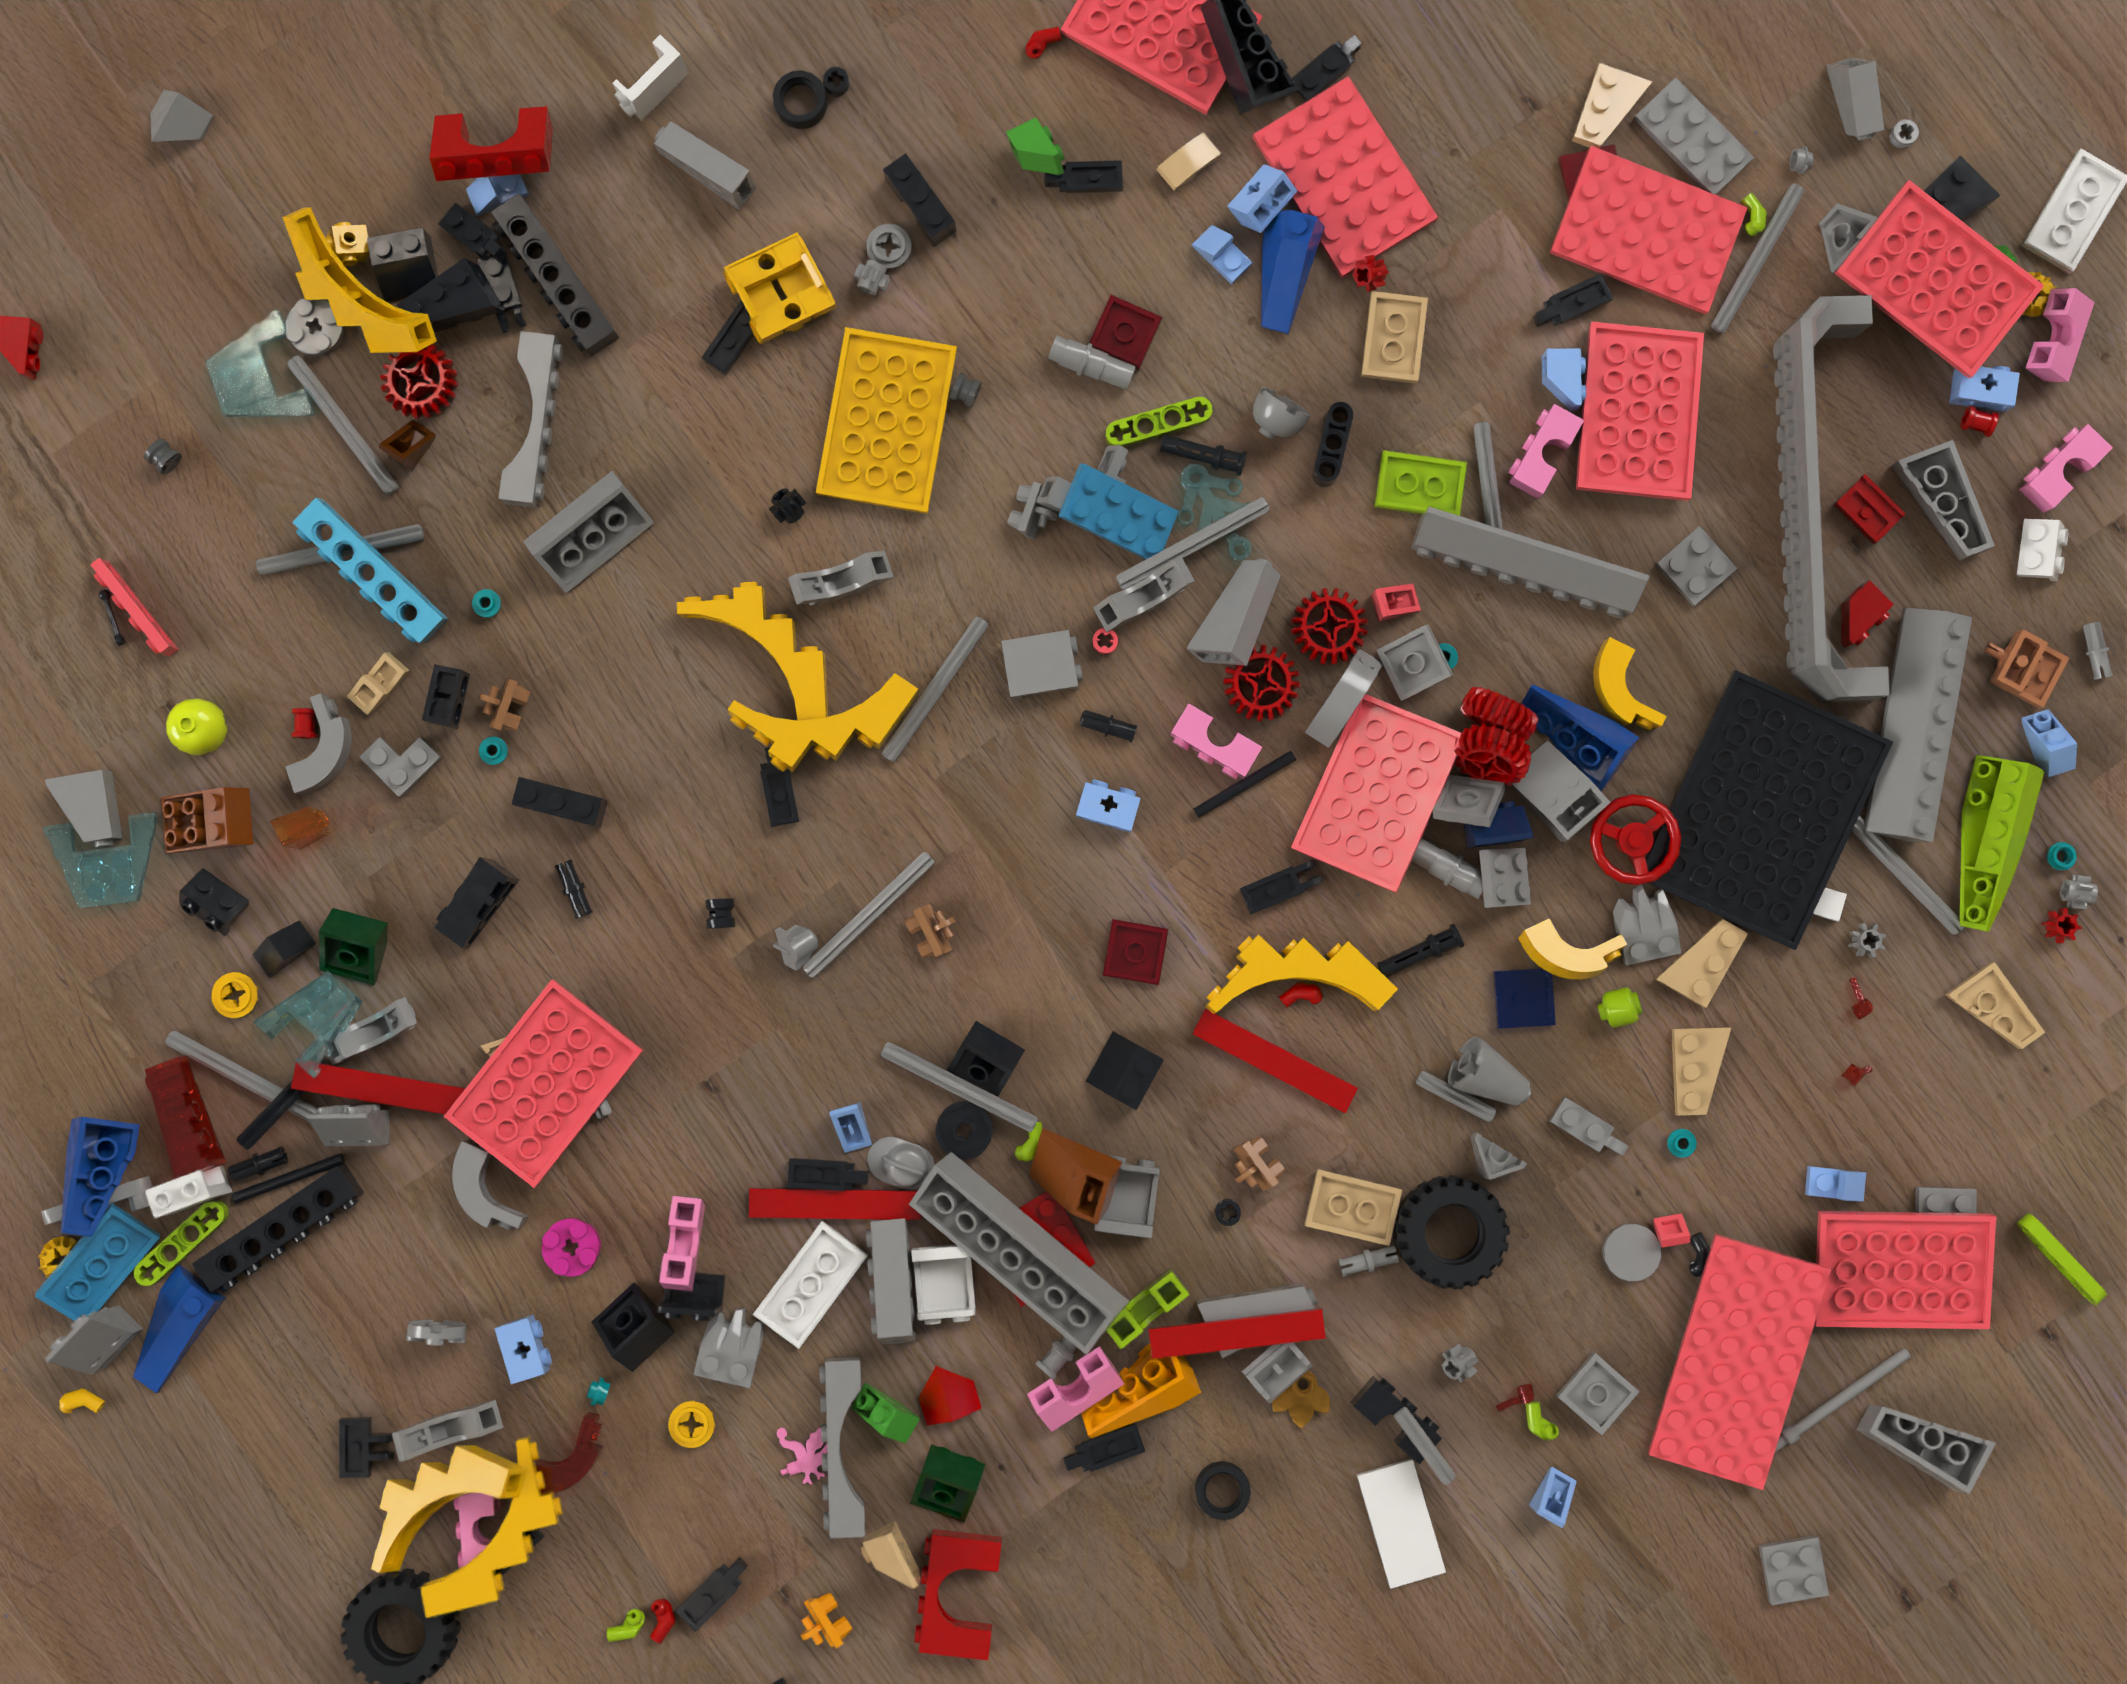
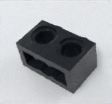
[422,664,470,729]

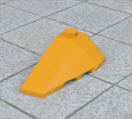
[1081,1344,1201,1438]

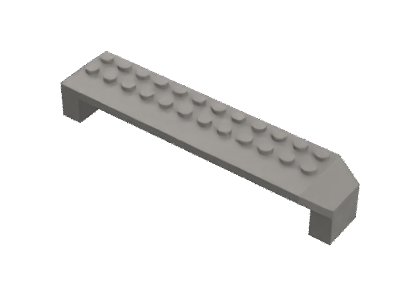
[1773,295,1889,703]

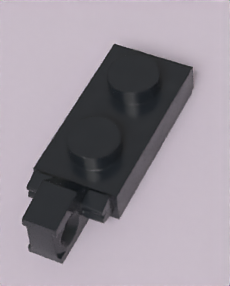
[1292,35,1362,102]
[1044,160,1123,193]
[438,202,508,262]
[1532,274,1614,327]
[760,747,799,827]
[788,1158,869,1191]
[1063,1423,1145,1472]
[675,1557,748,1632]

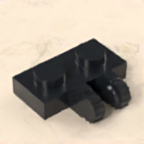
[339,1417,394,1478]

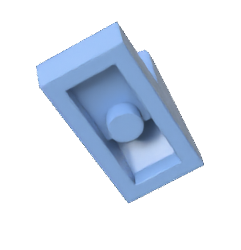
[466,174,529,217]
[1192,225,1252,285]
[1805,1166,1866,1201]

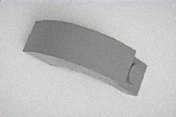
[1036,445,1128,513]
[788,550,894,606]
[1093,556,1195,632]
[1305,648,1383,748]
[285,693,352,795]
[321,997,417,1066]
[452,1140,529,1230]
[392,1400,504,1462]

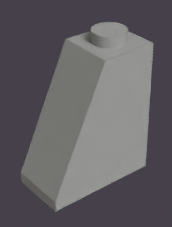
[1826,58,1884,140]
[45,770,123,848]

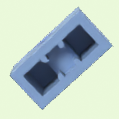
[1227,164,1297,233]
[1949,366,2020,412]
[1076,779,1140,833]
[494,1314,552,1384]

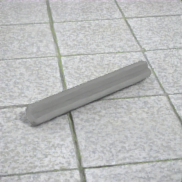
[1474,422,1503,529]

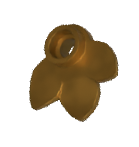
[1272,1370,1330,1428]

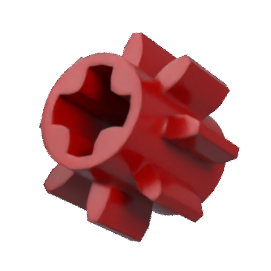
[1352,255,1389,292]
[2041,908,2082,944]

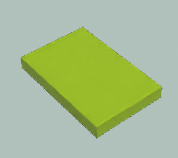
[1374,450,1467,516]

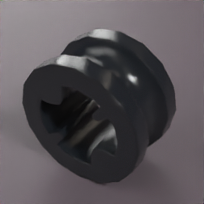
[823,67,849,96]
[1215,1199,1241,1226]

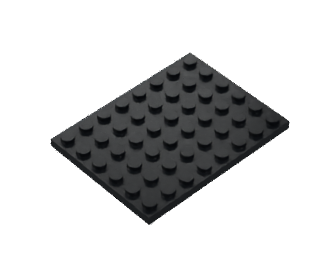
[1645,670,1893,950]

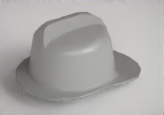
[867,1137,935,1190]

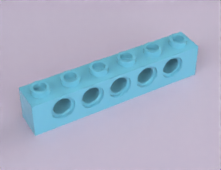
[292,498,448,643]

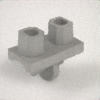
[1007,482,1058,539]

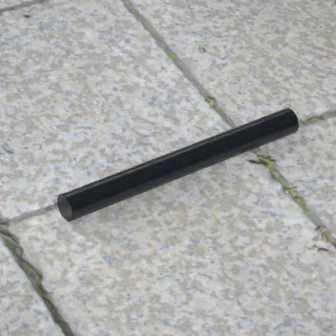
[1193,750,1296,818]
[232,1153,345,1204]

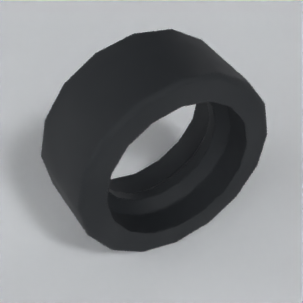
[773,70,828,129]
[1195,1461,1251,1521]

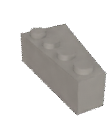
[1891,440,1995,561]
[866,1219,917,1345]
[1856,1405,1996,1494]

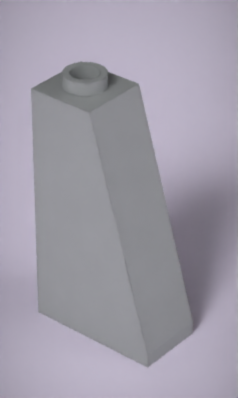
[654,121,756,211]
[1187,558,1281,666]
[1196,1283,1318,1358]

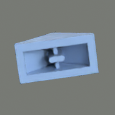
[830,1102,872,1153]
[1529,1466,1577,1528]

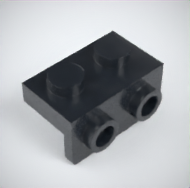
[179,868,249,936]

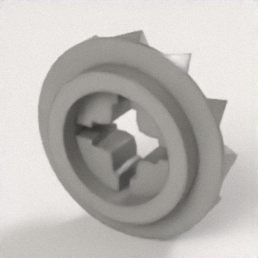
[866,224,912,269]

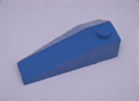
[1261,210,1325,335]
[1521,685,1640,792]
[61,1116,140,1237]
[133,1264,226,1393]

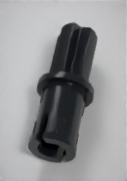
[1080,710,1137,742]
[228,1146,288,1182]

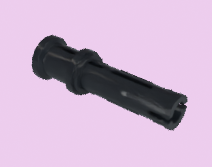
[1160,434,1247,476]
[1377,923,1464,978]

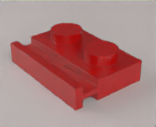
[1833,474,1905,545]

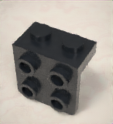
[657,1272,726,1321]

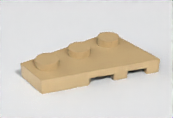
[1572,63,1652,149]
[1654,919,1748,1008]
[1945,962,2045,1049]
[1672,1027,1731,1116]

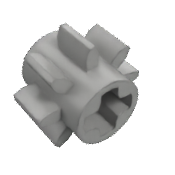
[854,260,890,295]
[2060,874,2098,910]
[1848,923,1886,958]
[1441,1343,1478,1383]

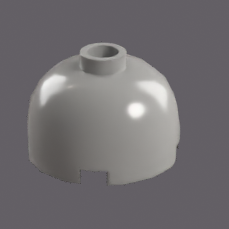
[1252,386,1311,440]

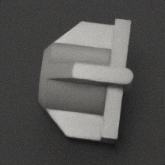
[773,925,818,971]

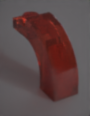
[535,1412,603,1494]

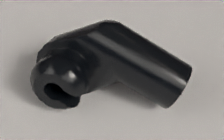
[1689,1232,1710,1277]

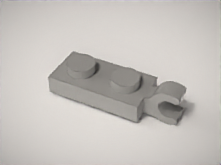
[1549,1097,1629,1156]

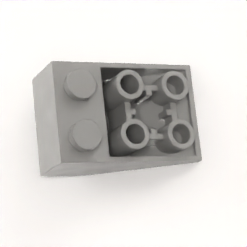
[1512,740,1611,842]
[308,1104,390,1146]
[45,1305,143,1375]

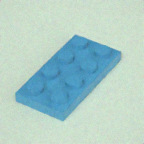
[1058,463,1179,560]
[35,1203,160,1321]

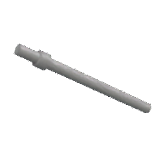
[1775,1348,1911,1452]

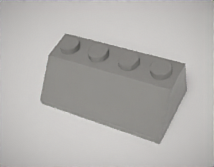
[523,471,654,593]

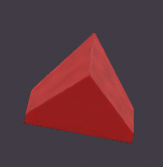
[918,1366,982,1425]

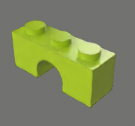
[1107,1268,1189,1349]

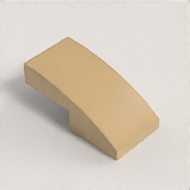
[1156,132,1221,191]
[347,652,410,715]

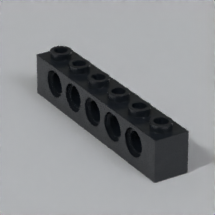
[491,193,619,357]
[192,1164,364,1293]

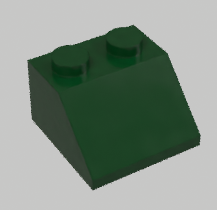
[319,908,388,985]
[910,1444,986,1523]

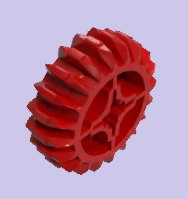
[380,344,458,419]
[1291,588,1368,665]
[1223,644,1300,722]
[1460,687,1538,742]
[1454,724,1532,786]

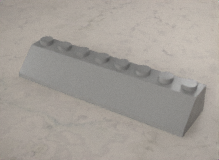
[1411,507,1650,618]
[1864,608,1972,843]
[909,1152,1129,1355]

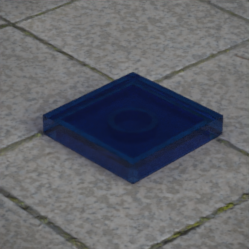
[1493,968,1556,1029]

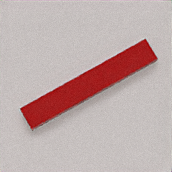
[1192,1009,1358,1114]
[291,1060,466,1114]
[749,1188,922,1220]
[1148,1308,1326,1359]

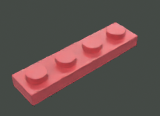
[90,558,179,657]

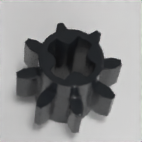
[769,488,806,524]

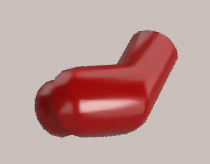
[1025,26,1061,59]
[1278,982,1323,1008]
[650,1599,676,1644]

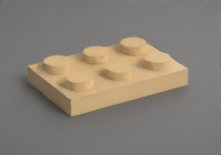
[1361,291,1428,384]
[1304,1169,1402,1246]

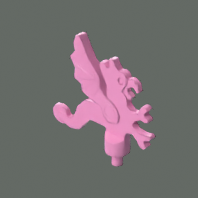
[777,1427,827,1485]

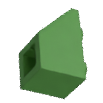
[1006,117,1065,175]
[851,1383,920,1444]

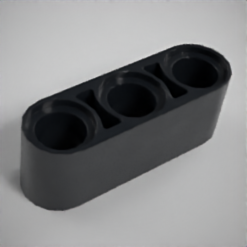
[1312,402,1353,487]

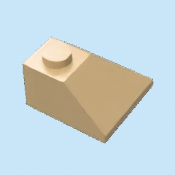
[861,1521,921,1588]

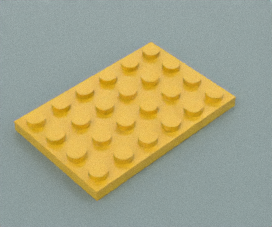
[816,327,957,514]

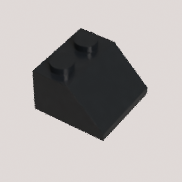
[367,227,438,302]
[947,1021,1025,1097]
[1086,1031,1164,1110]
[592,1283,675,1372]

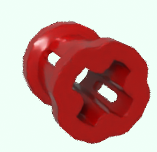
[1960,405,1999,437]
[291,708,317,739]

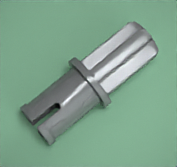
[2083,622,2113,680]

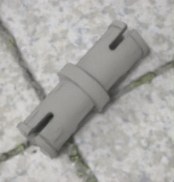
[1338,1244,1399,1277]

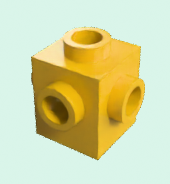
[325,222,370,266]

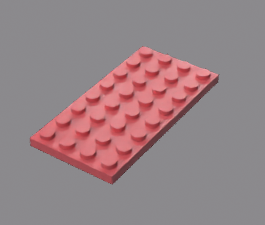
[1648,1234,1831,1490]

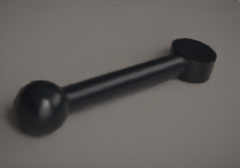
[99,590,125,646]

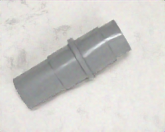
[1048,335,1136,390]
[1411,839,1483,899]

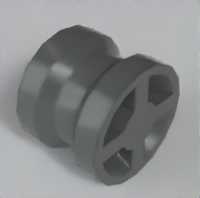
[950,373,982,408]
[144,438,182,475]

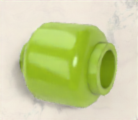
[1598,987,1643,1028]

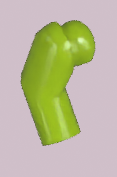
[1741,193,1766,236]
[1015,1121,1042,1162]
[1525,1401,1559,1441]
[607,1609,645,1642]

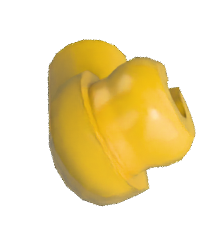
[59,1388,106,1414]

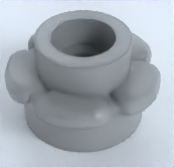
[1789,146,1813,174]

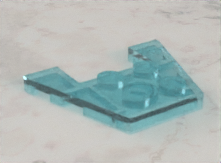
[205,309,315,417]
[43,812,158,908]
[253,971,363,1078]

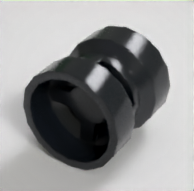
[705,898,735,929]

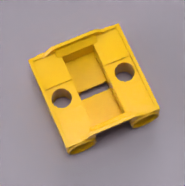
[723,232,837,345]

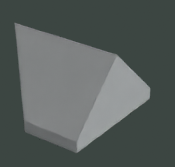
[150,90,214,142]
[1819,203,1878,274]
[1470,1131,1527,1180]

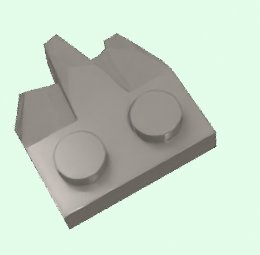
[1613,885,1681,965]
[693,1307,764,1388]

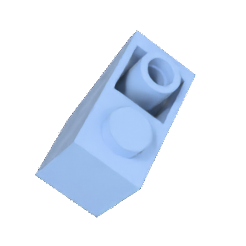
[1542,349,1586,411]
[2021,709,2077,777]

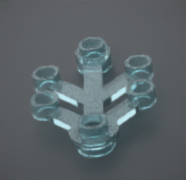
[1177,464,1252,561]

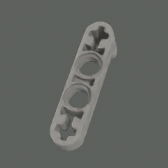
[41,1176,153,1225]

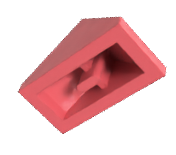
[1371,584,1421,623]

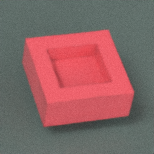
[1653,1213,1690,1248]

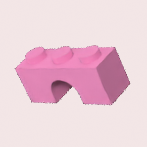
[2026,288,2095,382]
[1508,404,1584,499]
[2019,424,2113,513]
[1170,703,1262,780]
[659,1196,705,1291]
[1027,1346,1124,1432]
[454,1493,501,1568]

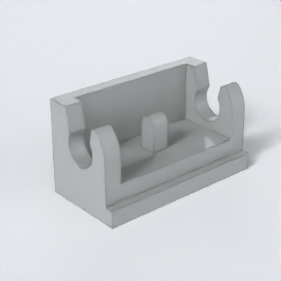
[1242,1342,1313,1404]

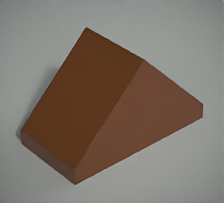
[379,419,436,471]

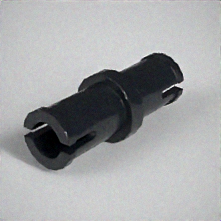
[554,859,593,919]

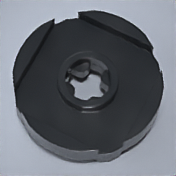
[935,1101,993,1160]

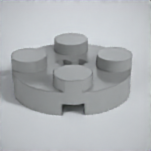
[286,299,345,357]
[406,1319,466,1345]

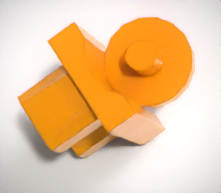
[800,1593,852,1649]

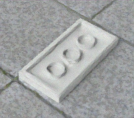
[2021,148,2127,274]
[753,1221,868,1349]
[1356,1458,1446,1589]

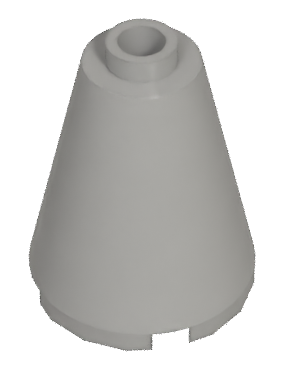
[1448,1036,1531,1106]

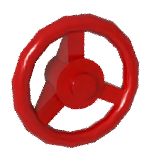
[1590,794,1682,886]

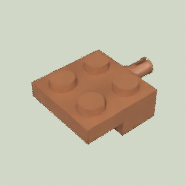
[1983,629,2069,709]

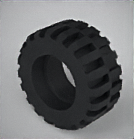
[1394,1176,1510,1290]
[340,1568,461,1684]

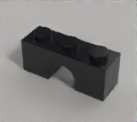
[883,153,956,247]
[511,777,608,828]
[1351,1376,1442,1465]

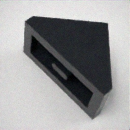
[253,921,317,978]

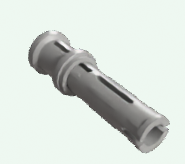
[1035,1336,1077,1380]

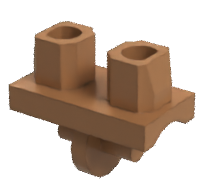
[478,679,530,731]
[905,904,956,958]
[1233,1137,1285,1191]

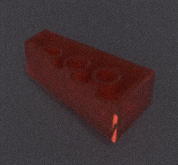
[145,1056,227,1179]

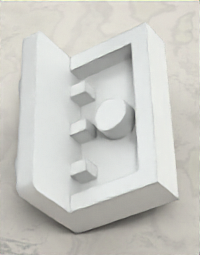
[2017,519,2068,581]

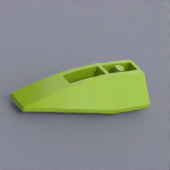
[1959,755,2045,932]

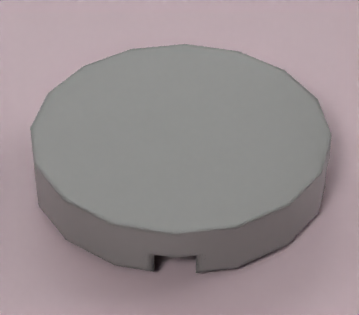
[1602,1223,1661,1281]

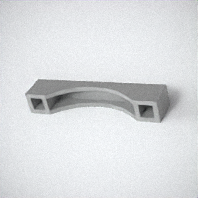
[498,331,563,508]
[820,1356,865,1539]

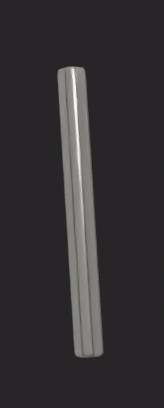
[1711,183,1805,333]
[287,355,399,495]
[1116,497,1270,590]
[256,524,424,575]
[882,616,988,762]
[1852,816,1964,935]
[803,852,935,978]
[165,1031,317,1123]
[881,1042,1038,1132]

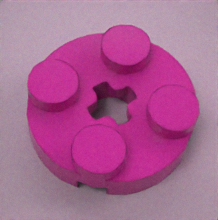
[542,1218,601,1277]

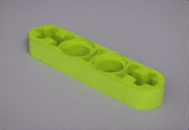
[1106,397,1213,447]
[134,1200,229,1286]
[2016,1213,2107,1305]

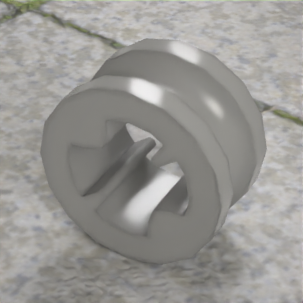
[1889,119,1919,149]

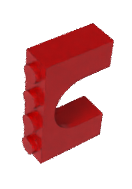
[429,106,553,181]
[914,1529,1002,1661]

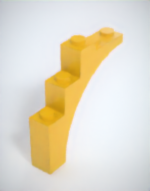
[282,207,437,353]
[677,582,828,720]
[728,673,918,772]
[1205,935,1398,1014]
[421,1436,563,1618]
[371,1445,527,1573]

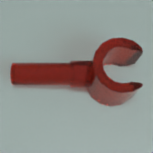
[1849,977,1873,1019]
[1841,1064,1872,1087]
[1496,1384,1534,1412]

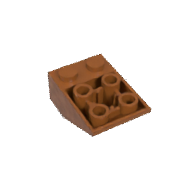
[161,787,254,854]
[1029,1128,1122,1225]

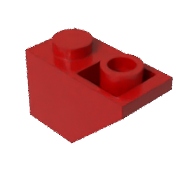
[0,316,43,380]
[1841,580,1894,647]

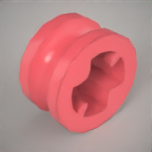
[1092,628,1118,655]

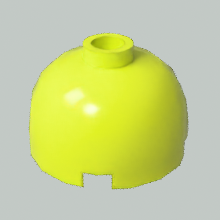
[166,698,227,756]

